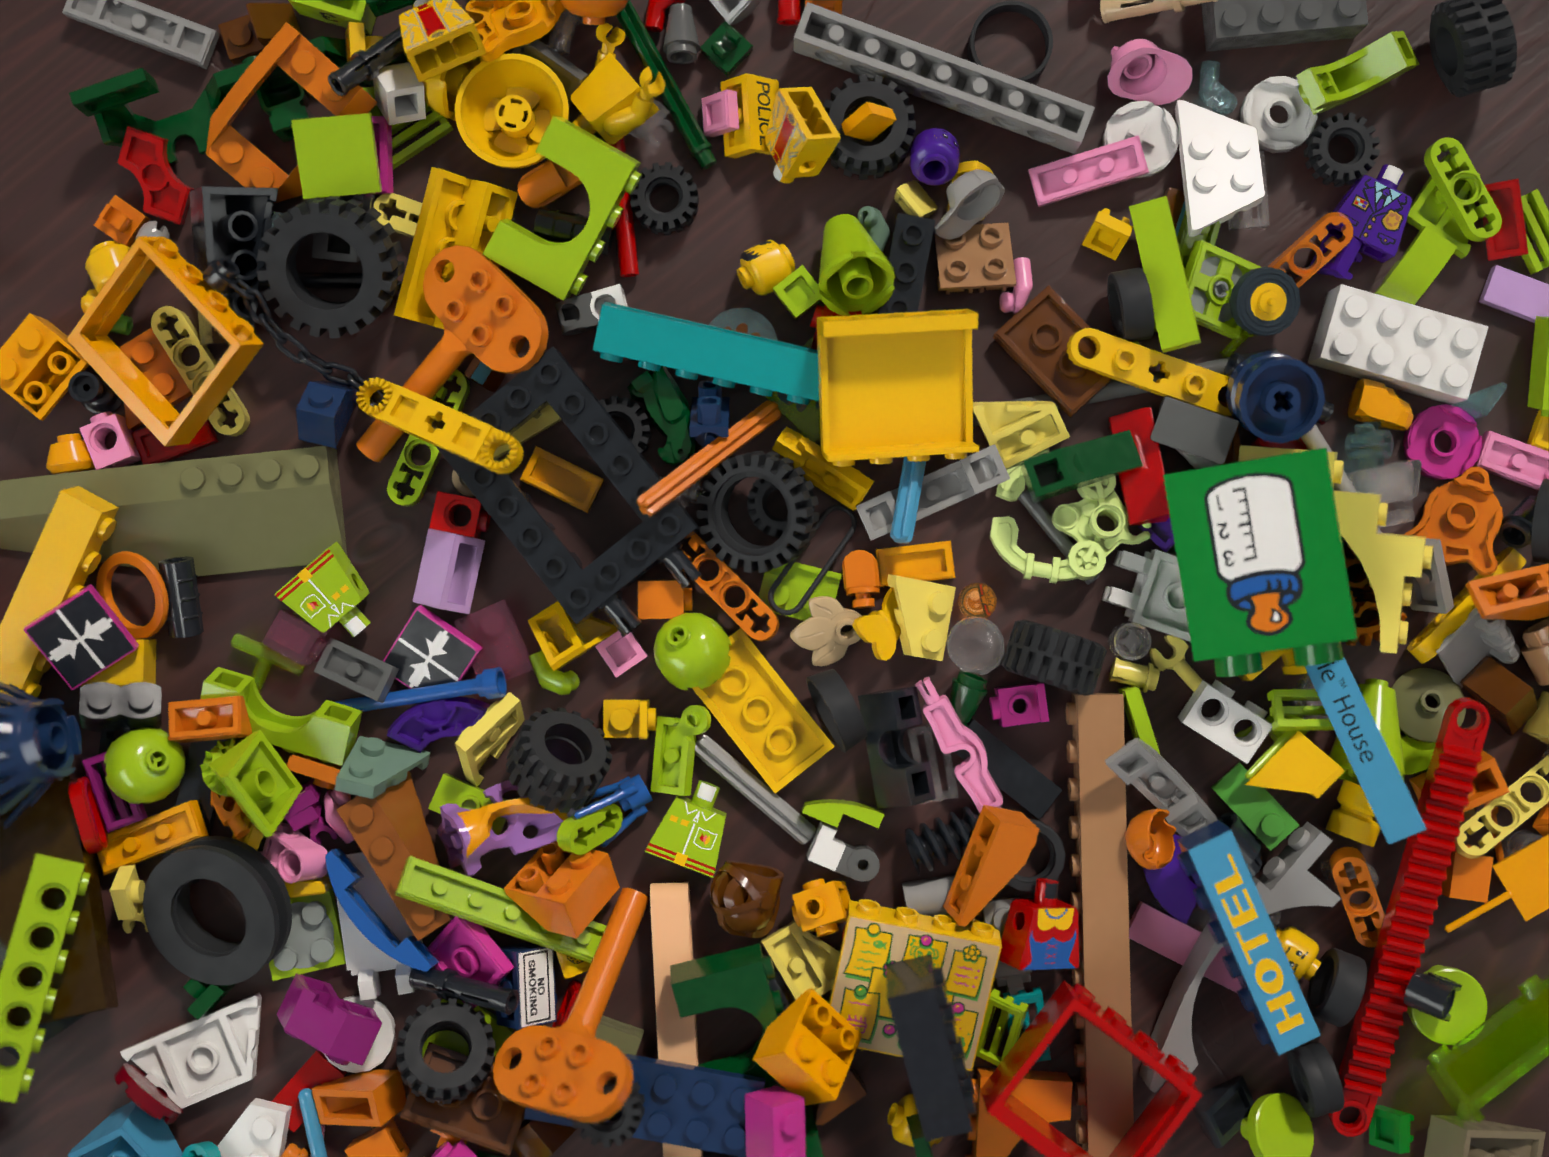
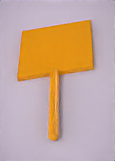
[1444,834,1549,933]

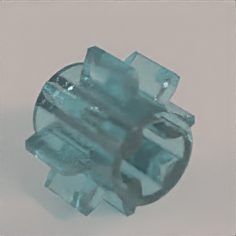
[1345,422,1394,469]

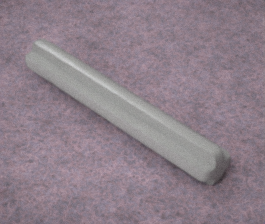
[695,735,816,845]

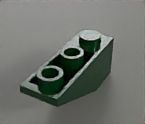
[1021,430,1143,504]

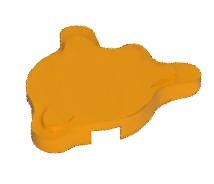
[465,0,566,62]

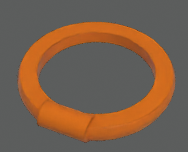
[96,551,169,639]

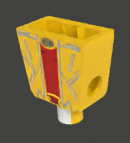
[399,0,486,83]
[765,87,841,183]

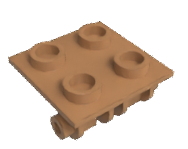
[934,223,1016,295]

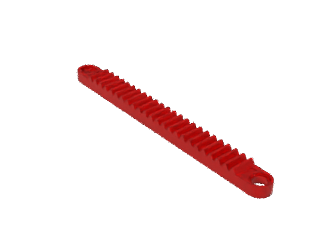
[1328,697,1490,1137]

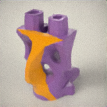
[437,780,584,877]

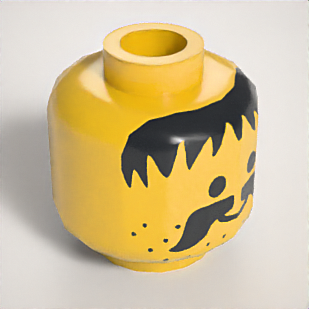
[737,240,795,296]

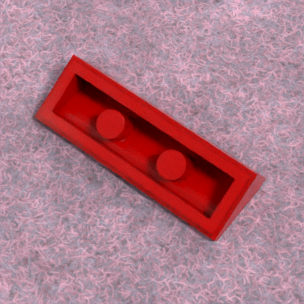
[1108,407,1170,526]

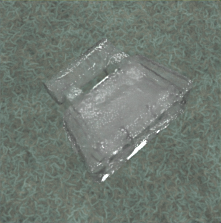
[1345,460,1422,529]

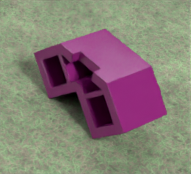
[277,973,382,1066]

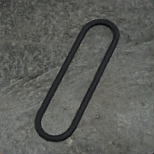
[768,505,857,615]

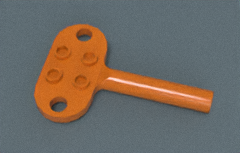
[356,245,549,462]
[493,888,650,1123]

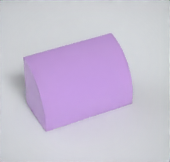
[413,528,485,614]

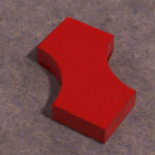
[117,126,194,225]

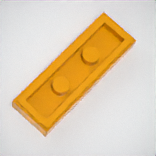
[97,800,209,875]

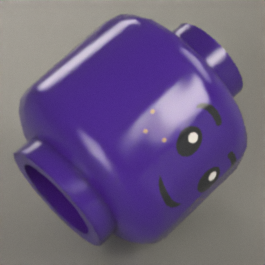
[910,128,960,186]

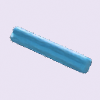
[890,457,926,544]

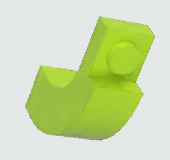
[1296,31,1420,115]

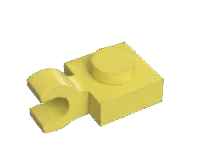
[110,865,149,933]

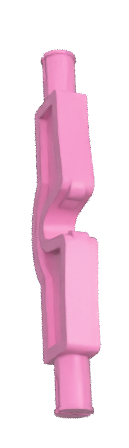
[915,677,1003,813]

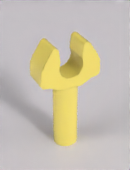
[1149,635,1202,692]

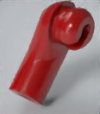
[644,0,686,32]

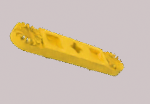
[1066,328,1231,416]
[356,377,523,474]

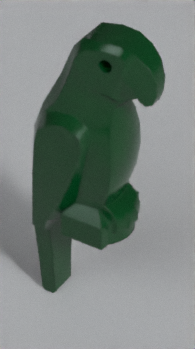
[628,366,696,466]

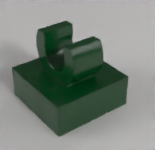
[700,20,753,77]
[183,978,235,1020]

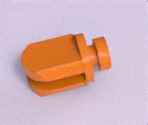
[842,550,881,609]

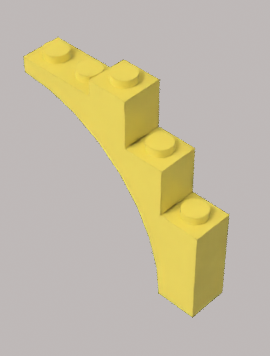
[1238,445,1433,654]

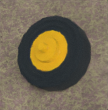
[1229,267,1301,336]

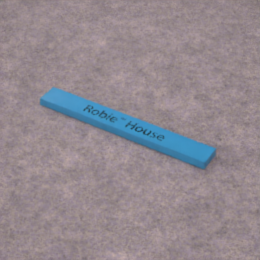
[1304,658,1427,845]

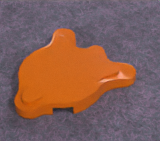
[1403,466,1503,577]

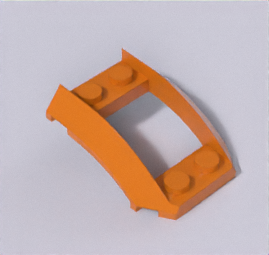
[206,22,378,204]

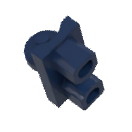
[690,381,730,447]

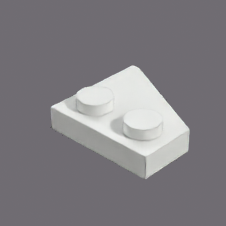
[217,1098,292,1157]

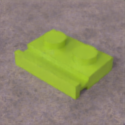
[756,562,842,621]

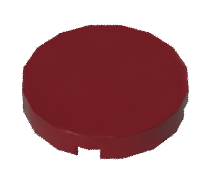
[114,1063,183,1124]

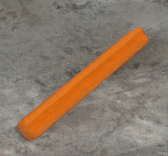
[637,401,781,516]

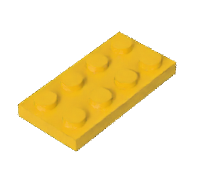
[692,628,835,793]

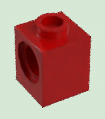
[429,491,491,539]

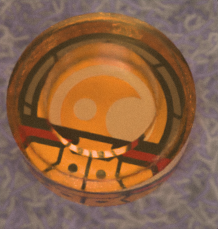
[958,583,997,620]

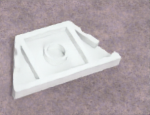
[1175,100,1265,237]
[120,992,262,1109]

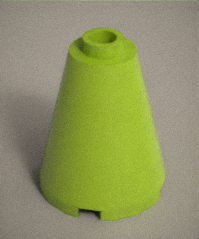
[818,214,895,316]
[1329,678,1405,784]

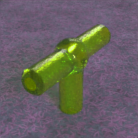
[231,633,306,691]

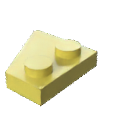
[973,401,1070,469]
[887,574,956,661]

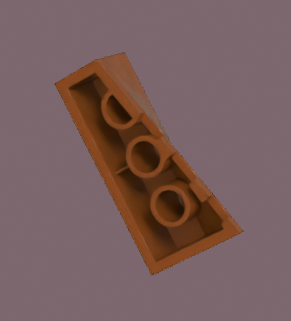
[336,770,455,941]

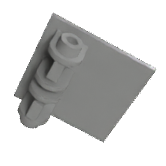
[1436,608,1521,688]

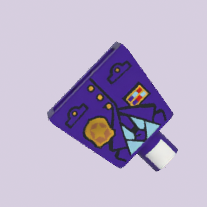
[1326,164,1412,263]

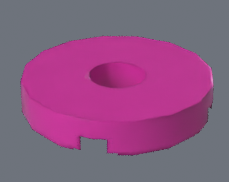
[1403,404,1483,480]

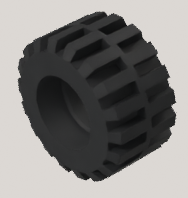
[1429,0,1517,97]
[823,75,916,180]
[1001,620,1107,696]
[506,707,612,813]
[396,998,495,1104]

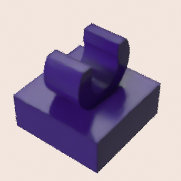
[1309,234,1362,280]

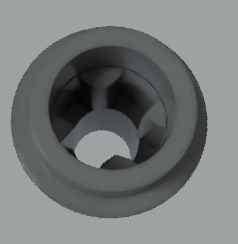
[663,3,700,64]

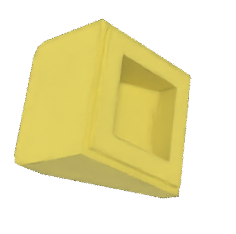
[894,180,937,218]

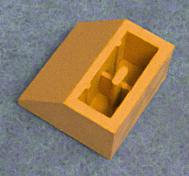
[0,313,89,421]
[753,988,862,1105]

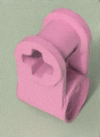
[260,822,328,883]

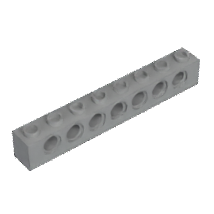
[793,2,1095,154]

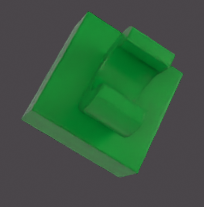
[1369,1105,1414,1154]

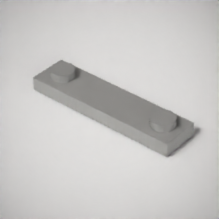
[62,0,220,69]

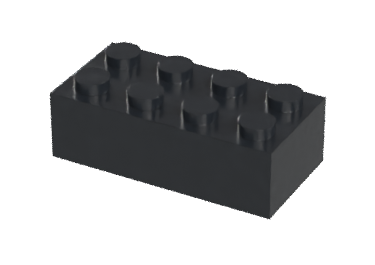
[886,954,977,1141]

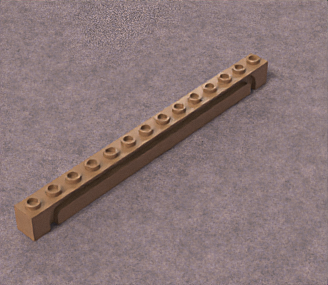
[1066,693,1134,1157]

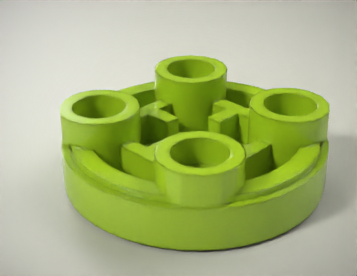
[1406,965,1487,1045]
[1240,1093,1314,1157]

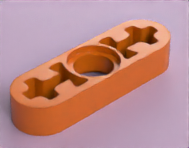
[1268,212,1353,288]
[1329,847,1385,947]

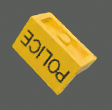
[720,73,779,159]

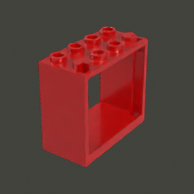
[980,980,1202,1157]

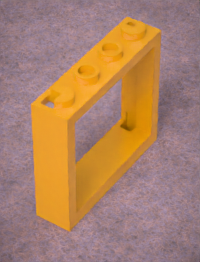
[67,236,264,447]

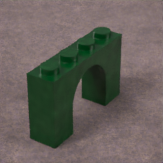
[670,943,785,1089]

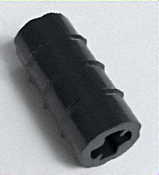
[534,207,615,256]
[158,556,204,638]

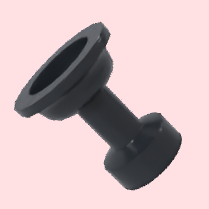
[68,371,123,414]

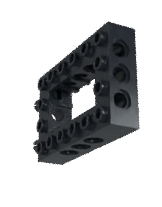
[436,347,702,637]

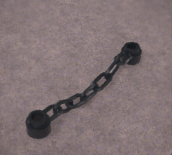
[203,257,386,407]

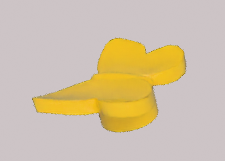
[852,587,901,661]

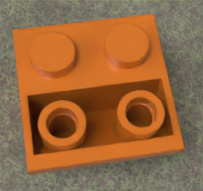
[504,841,620,939]

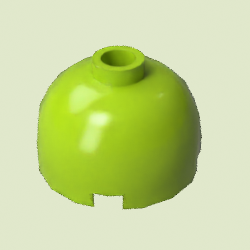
[653,613,731,690]
[104,727,186,804]

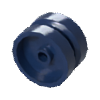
[1226,351,1325,443]

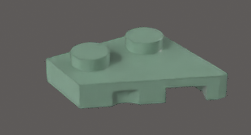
[335,736,430,799]

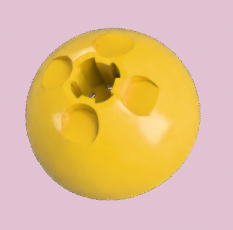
[455,54,569,169]

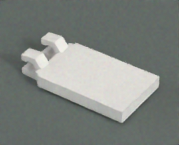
[1101,550,1191,642]
[336,852,423,1001]

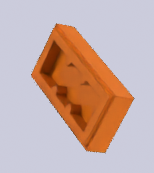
[287,753,342,790]

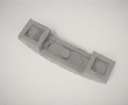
[856,444,1010,541]
[1105,738,1218,837]

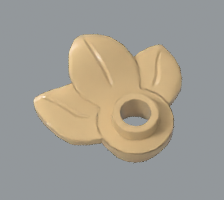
[790,596,862,666]

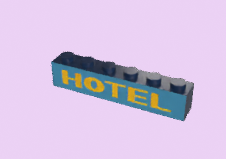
[1177,820,1321,1055]

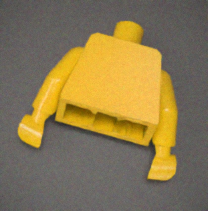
[570,23,665,144]

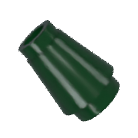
[949,670,988,727]

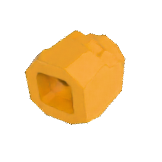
[1348,378,1413,431]

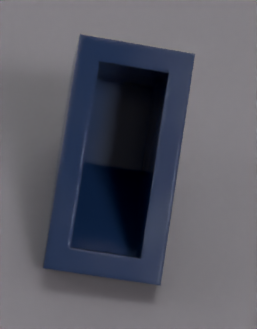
[296,381,359,448]

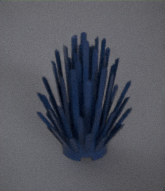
[0,682,82,829]

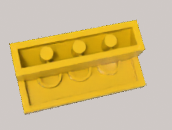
[394,167,518,329]

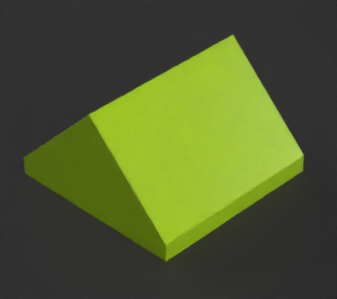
[209,730,303,838]

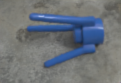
[574,774,653,847]

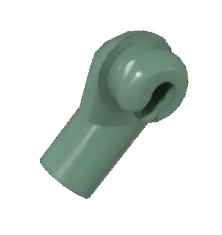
[857,206,890,252]

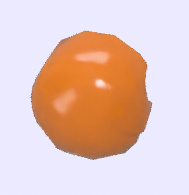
[1125,808,1176,870]

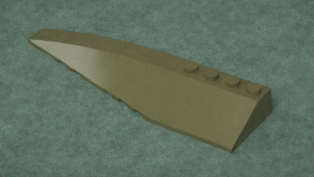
[0,446,347,577]

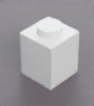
[373,62,426,125]

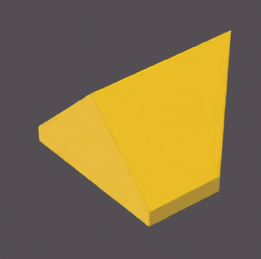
[527,601,619,671]
[1245,731,1345,799]

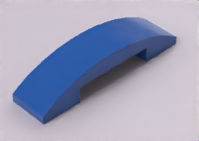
[325,848,439,972]

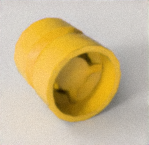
[1326,780,1381,848]

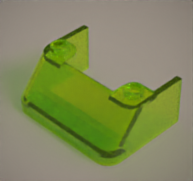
[1426,974,1549,1123]

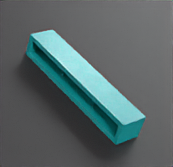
[593,302,819,405]

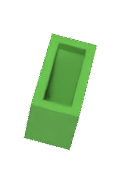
[1211,762,1300,851]

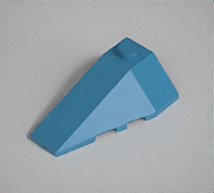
[68,1101,183,1157]

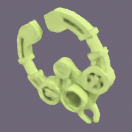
[990,448,1152,584]

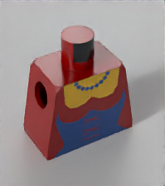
[999,878,1079,970]

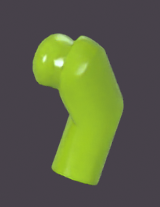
[528,651,580,695]

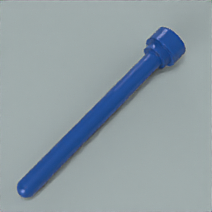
[335,667,507,712]

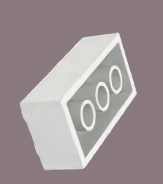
[1308,284,1489,405]

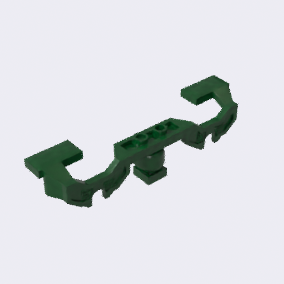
[69,0,416,165]

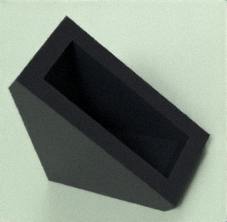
[1192,1076,1255,1148]

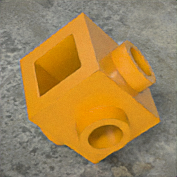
[792,878,851,937]

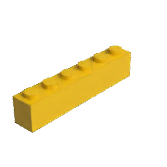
[0,486,119,707]

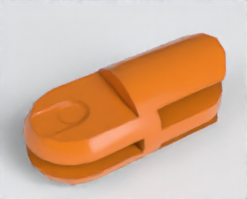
[518,159,582,208]

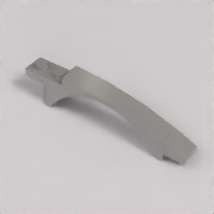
[1139,822,1341,1093]

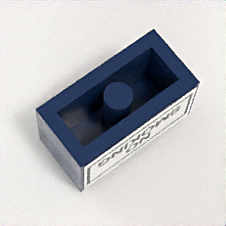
[496,942,557,1030]

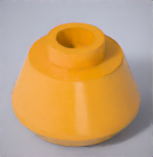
[46,433,96,474]

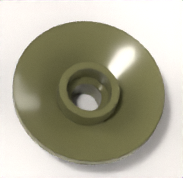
[1392,668,1466,743]

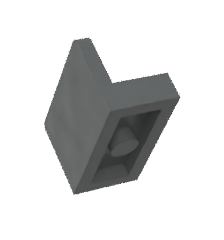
[1150,396,1239,464]

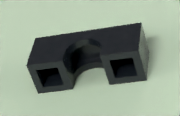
[858,686,936,808]

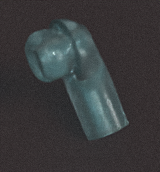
[1198,61,1237,114]

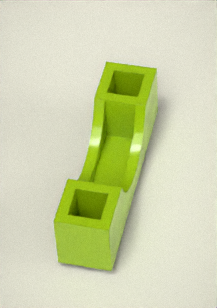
[200,667,363,766]

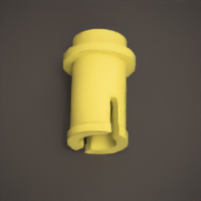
[1109,657,1160,693]

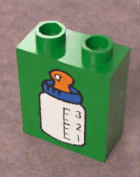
[1163,447,1357,677]

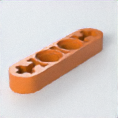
[682,533,779,642]

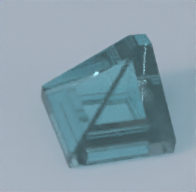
[1452,382,1507,419]

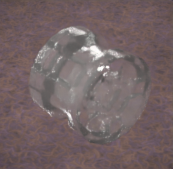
[1108,622,1152,660]

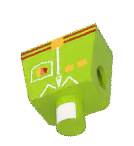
[275,541,371,637]
[645,780,727,878]

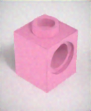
[79,411,141,470]

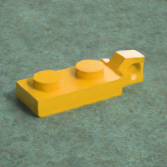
[772,427,874,510]

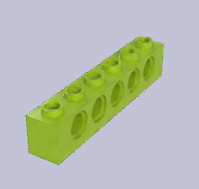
[0,853,91,1103]

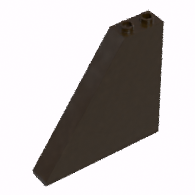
[0,775,119,1027]

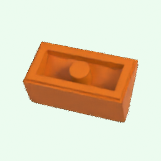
[168,695,252,743]

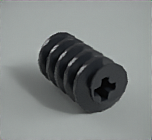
[905,806,979,876]

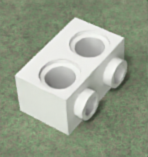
[1178,680,1272,764]

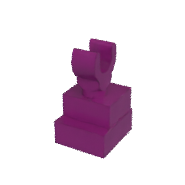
[284,778,338,845]

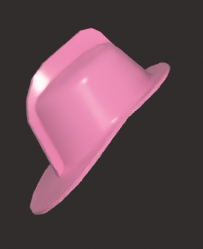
[1107,39,1193,106]

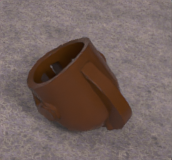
[710,861,784,938]

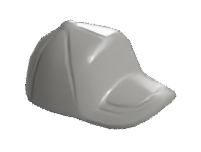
[934,169,1005,239]

